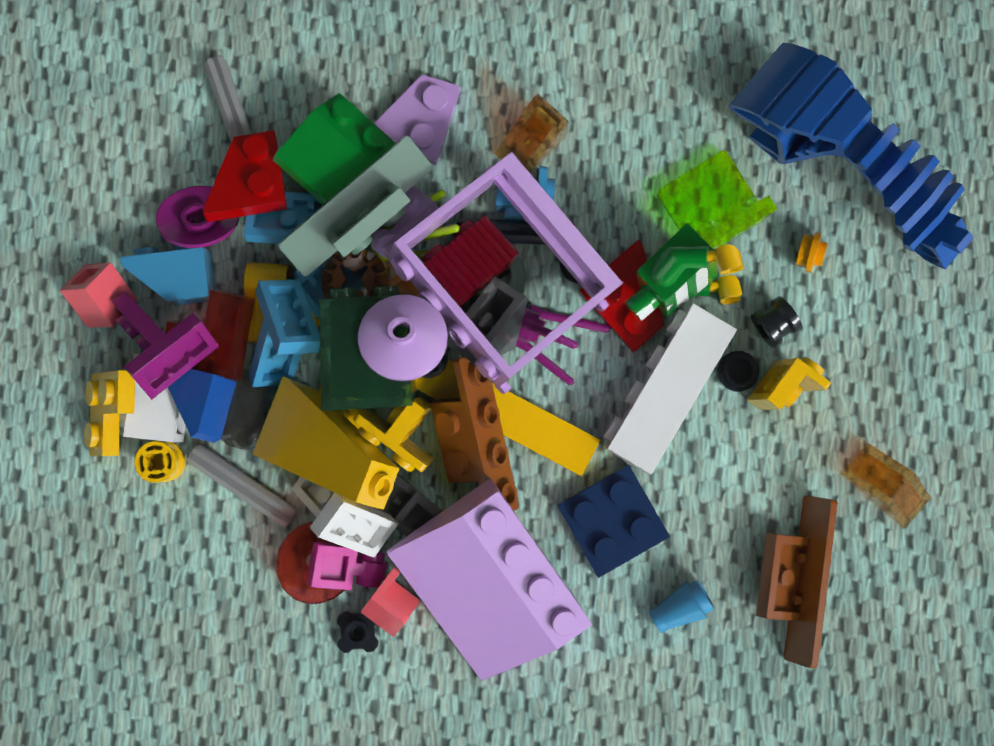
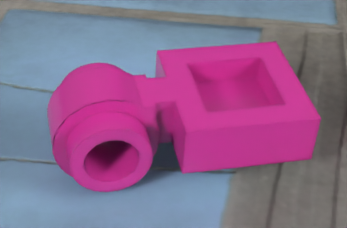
[306,542,388,590]

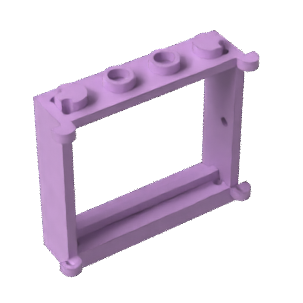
[383,152,623,394]

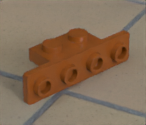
[430,356,519,511]
[756,496,838,668]

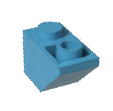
[120,245,218,306]

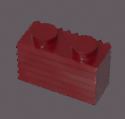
[422,215,519,307]

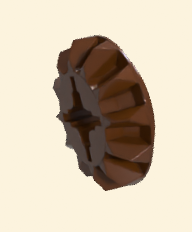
[321,248,388,314]

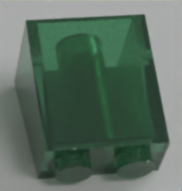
[319,285,416,411]

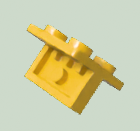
[353,397,434,472]

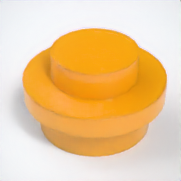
[796,232,828,273]

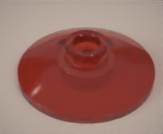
[275,521,345,604]

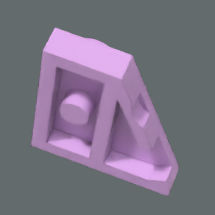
[374,75,461,166]

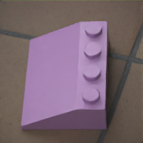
[386,478,593,681]

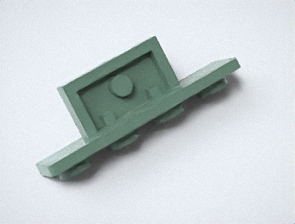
[278,136,433,276]

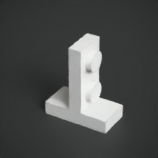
[292,477,398,557]

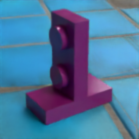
[112,292,219,400]

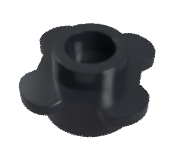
[337,611,379,653]

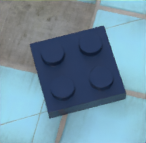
[557,465,670,578]

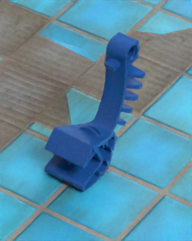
[728,42,974,269]

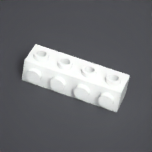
[603,304,737,475]

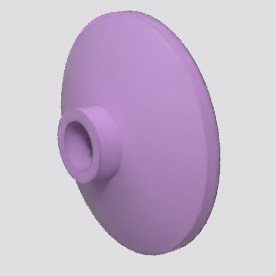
[358,295,448,381]

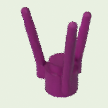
[516,304,610,385]

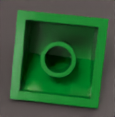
[273,93,395,205]

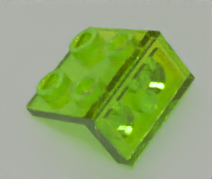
[656,150,778,250]

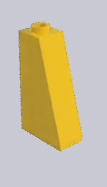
[252,377,399,510]

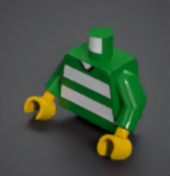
[625,223,744,321]

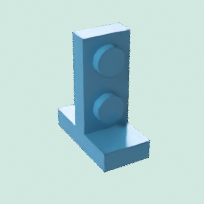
[248,280,322,387]

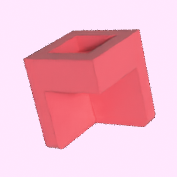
[59,262,137,328]
[361,567,420,637]

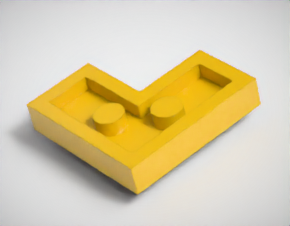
[84,370,135,456]

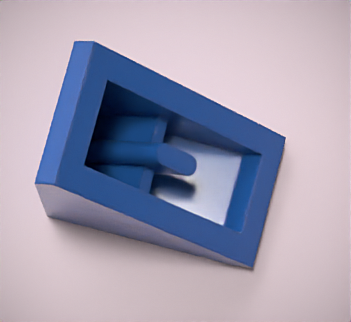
[168,369,236,443]

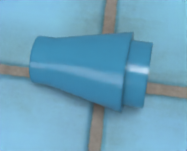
[649,580,715,633]

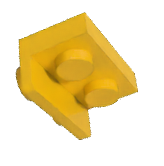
[747,357,831,410]

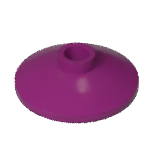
[156,186,240,248]

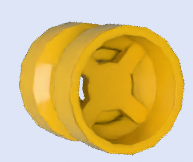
[134,441,186,483]

